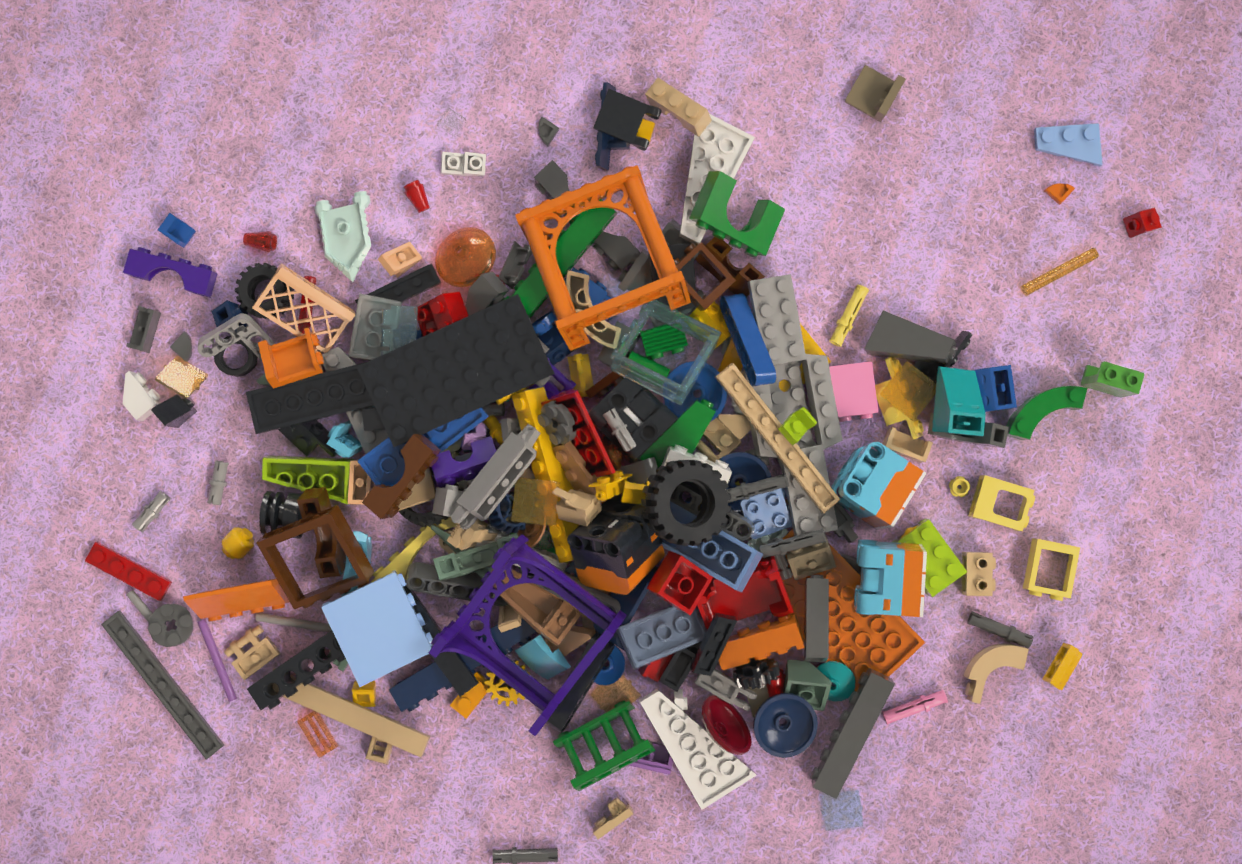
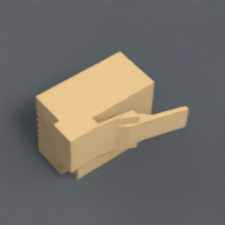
[552,487,602,527]
[447,519,498,550]

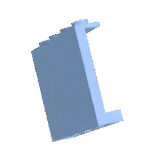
[321,570,433,687]

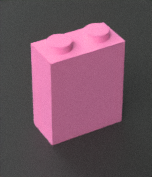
[829,361,878,422]

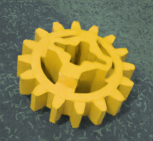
[484,660,530,706]

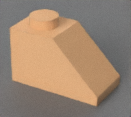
[348,460,374,505]
[544,625,595,656]

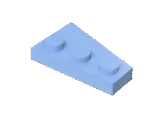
[1034,123,1103,167]

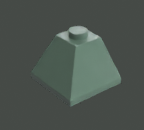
[783,660,832,711]

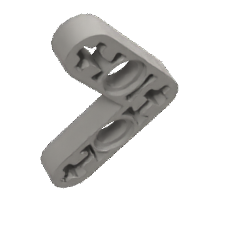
[198,314,275,361]

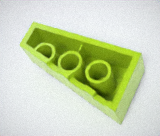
[262,455,354,505]

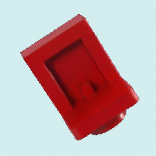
[1123,208,1162,238]

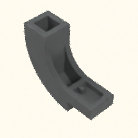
[927,413,1009,448]

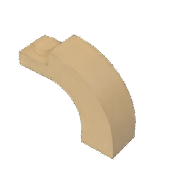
[963,643,1029,704]

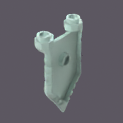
[314,191,371,282]

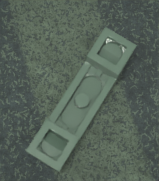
[433,533,518,581]

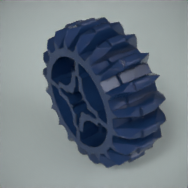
[487,477,539,534]

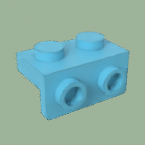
[327,420,363,458]

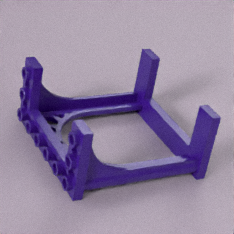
[428,534,627,736]

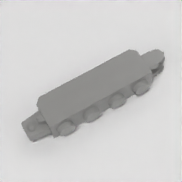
[451,424,540,530]

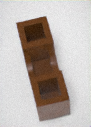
[695,237,765,298]

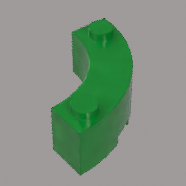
[1006,386,1088,440]

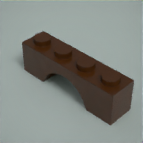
[362,434,441,519]
[297,487,346,578]

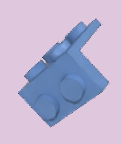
[740,488,792,539]

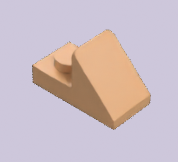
[378,242,422,278]

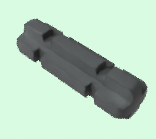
[768,538,793,580]

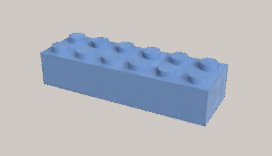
[640,501,763,592]

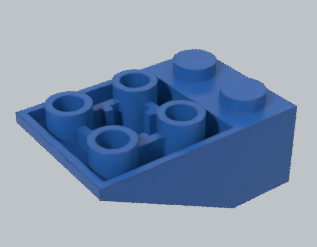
[972,365,1017,412]

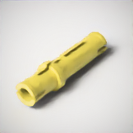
[829,284,869,347]

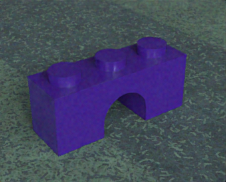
[432,436,496,488]

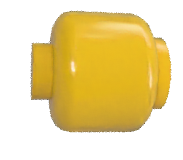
[221,527,254,559]

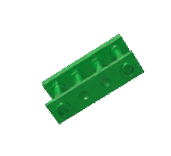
[553,700,656,791]

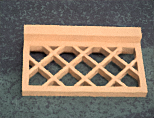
[252,263,356,354]

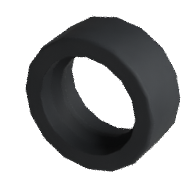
[214,336,258,377]

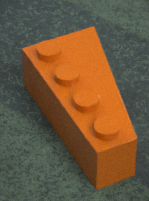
[719,614,805,670]

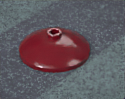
[702,695,752,755]

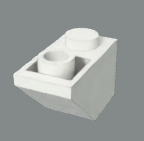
[123,371,161,421]

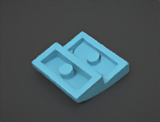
[515,635,571,680]

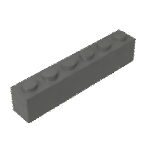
[810,668,895,799]

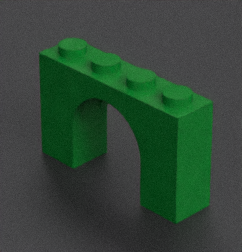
[689,171,785,258]

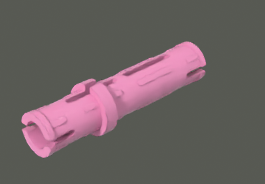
[882,689,948,725]

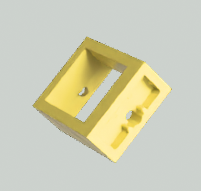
[1023,538,1080,601]

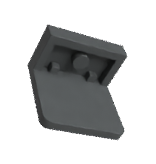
[618,249,653,306]

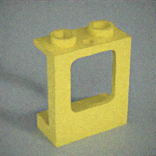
[968,475,1035,531]

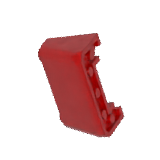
[697,556,794,630]

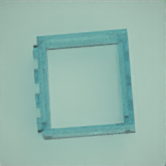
[610,300,721,405]

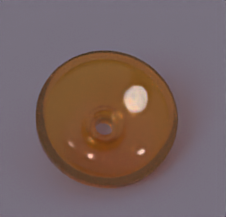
[435,227,496,287]

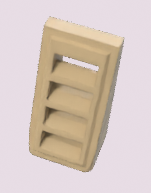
[365,720,399,765]

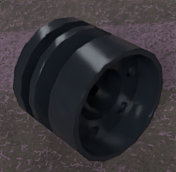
[259,491,303,539]

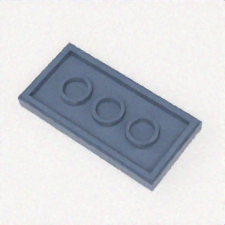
[616,606,707,670]

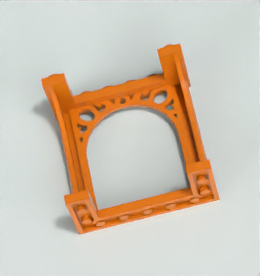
[515,165,691,351]

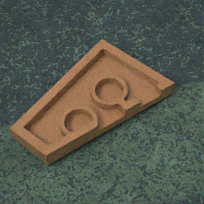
[553,441,608,502]

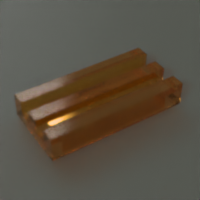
[297,711,339,758]

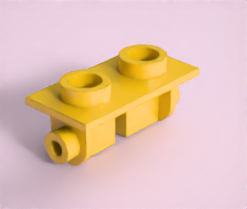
[567,354,594,398]
[589,470,633,501]

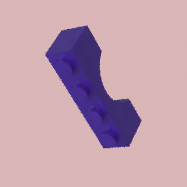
[123,247,218,298]

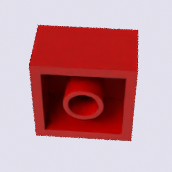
[647,551,714,616]

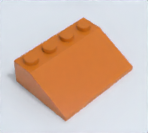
[183,579,289,622]

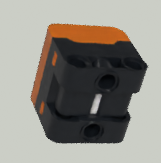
[589,371,678,463]
[567,499,665,595]

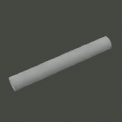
[126,590,152,622]

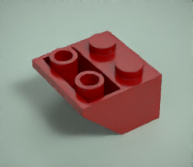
[414,291,468,336]

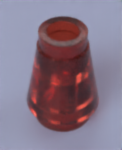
[243,231,277,252]

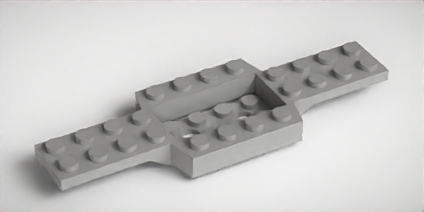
[741,274,843,536]

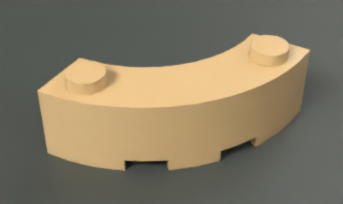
[566,270,622,350]

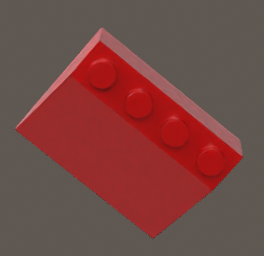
[541,389,615,477]

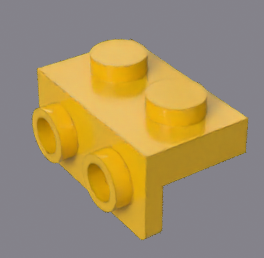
[686,301,731,351]

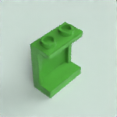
[1080,361,1144,398]

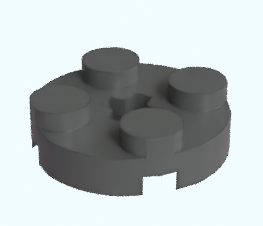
[538,400,576,445]
[148,604,194,647]

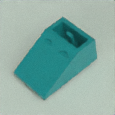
[932,366,986,436]

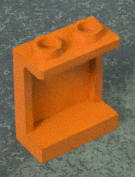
[258,327,324,389]

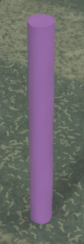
[197,619,237,702]

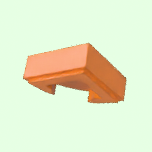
[1044,183,1075,205]

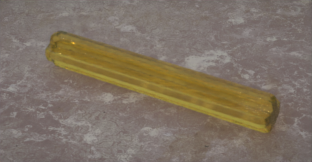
[1021,248,1099,296]

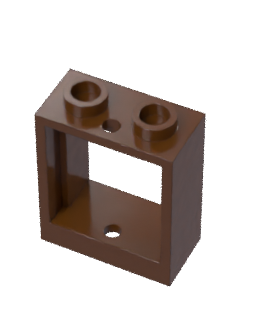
[674,242,736,311]

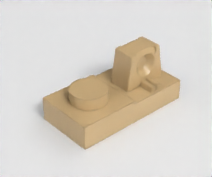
[593,797,633,839]

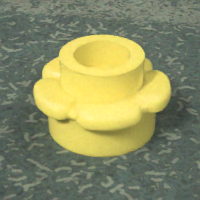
[949,476,970,497]

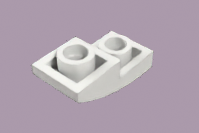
[440,152,486,176]

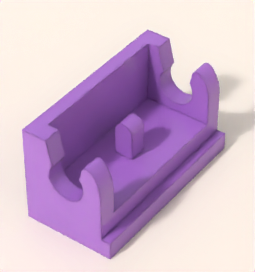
[628,740,673,775]

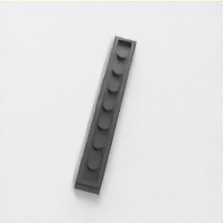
[101,611,225,760]

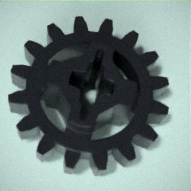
[732,657,780,690]

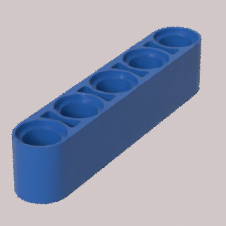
[720,294,776,386]

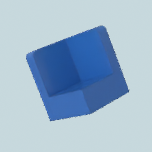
[158,213,196,248]

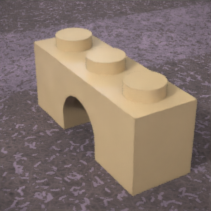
[645,78,712,137]

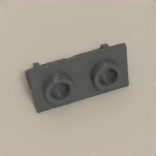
[498,241,532,289]

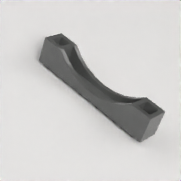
[534,160,640,273]

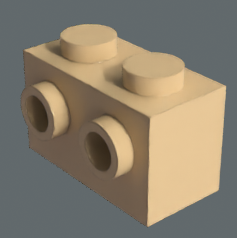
[962,552,996,596]

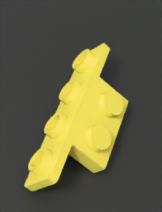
[875,357,924,439]

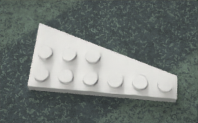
[679,114,755,244]
[638,689,756,809]

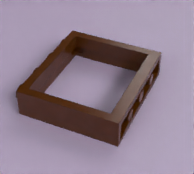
[256,504,374,610]

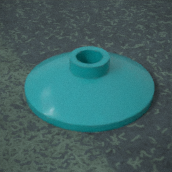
[817,661,856,702]

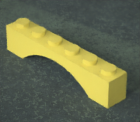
[371,517,457,582]

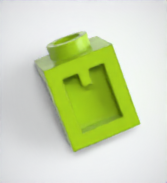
[778,407,817,445]

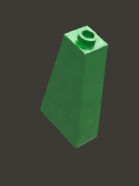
[640,398,716,468]

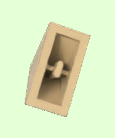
[717,414,751,441]

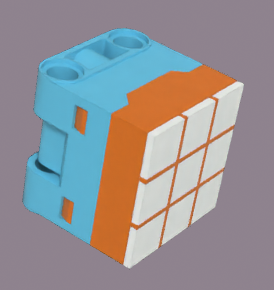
[831,442,926,530]
[854,540,927,617]

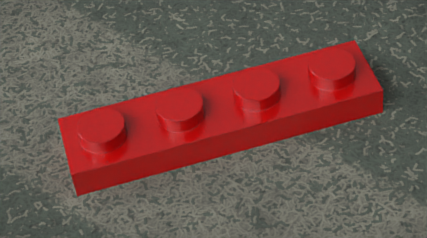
[85,542,172,601]

